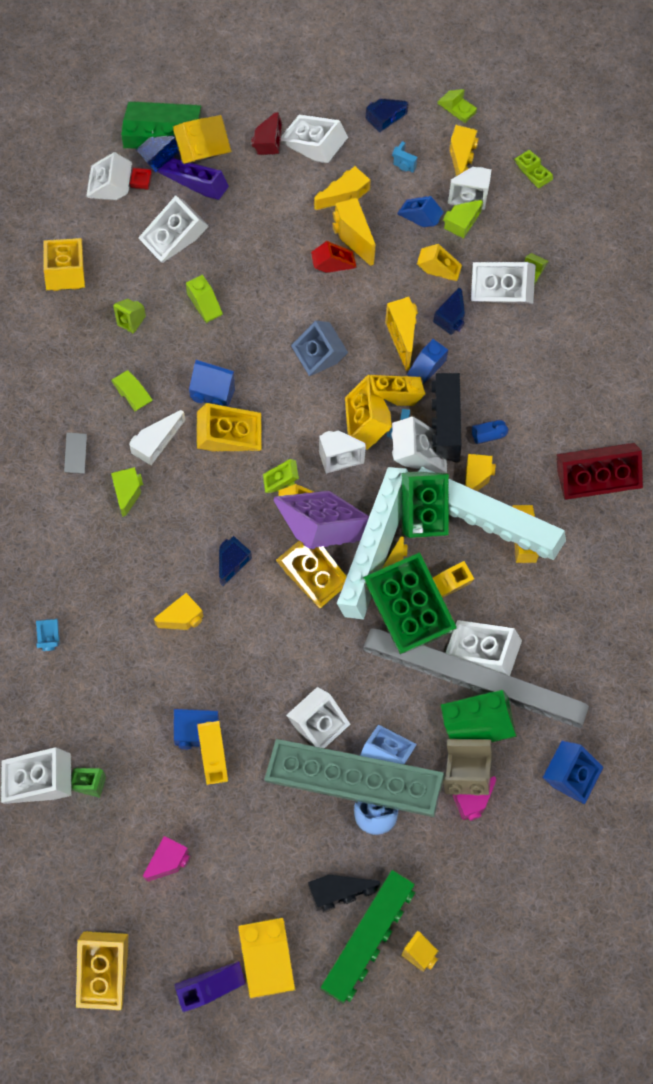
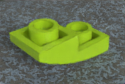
[515,150,553,189]
[111,370,153,412]

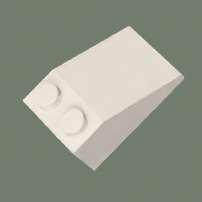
[281,115,348,163]
[139,196,208,263]
[471,262,535,304]
[392,417,447,473]
[446,620,522,676]
[1,747,71,804]

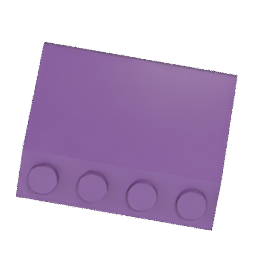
[274,491,369,549]

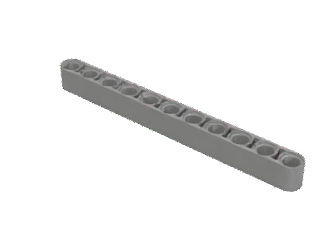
[363,628,589,728]

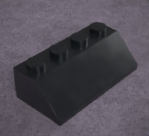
[431,373,462,462]

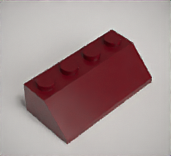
[556,443,643,500]

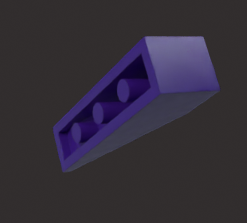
[154,156,229,200]

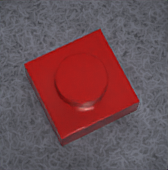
[130,168,152,190]

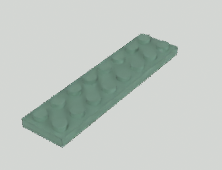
[264,739,445,817]

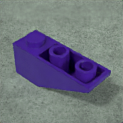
[174,961,246,1012]

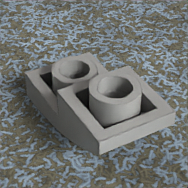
[64,433,87,474]

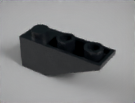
[308,874,380,913]

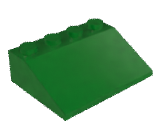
[121,101,201,151]
[363,552,457,654]

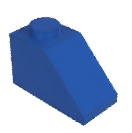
[397,196,444,227]
[407,339,448,385]

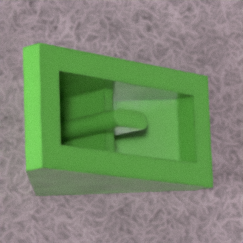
[71,768,106,798]

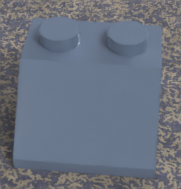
[291,321,348,376]

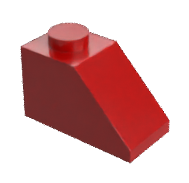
[311,241,356,273]

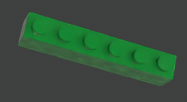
[320,870,416,1005]

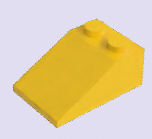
[173,115,231,164]
[332,198,376,266]
[44,238,85,291]
[385,297,418,371]
[345,374,392,450]
[197,403,262,451]
[276,540,347,609]
[238,918,295,998]
[76,931,128,1010]

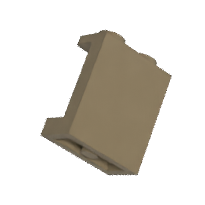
[443,739,493,795]

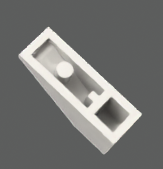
[130,410,185,465]

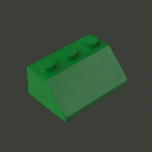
[402,472,449,538]
[441,690,517,743]

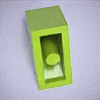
[443,200,483,239]
[186,274,223,323]
[113,299,146,334]
[111,467,143,517]

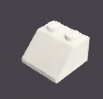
[86,152,132,200]
[448,167,491,210]
[319,430,366,474]
[286,687,350,748]

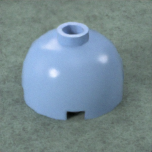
[354,802,398,835]

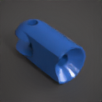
[472,420,509,444]

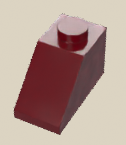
[251,112,283,155]

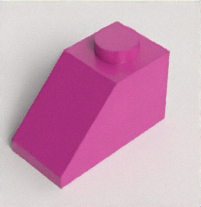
[453,776,496,821]
[143,836,190,882]

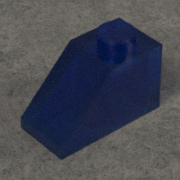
[366,98,408,133]
[136,136,179,172]
[433,288,465,335]
[219,536,252,586]

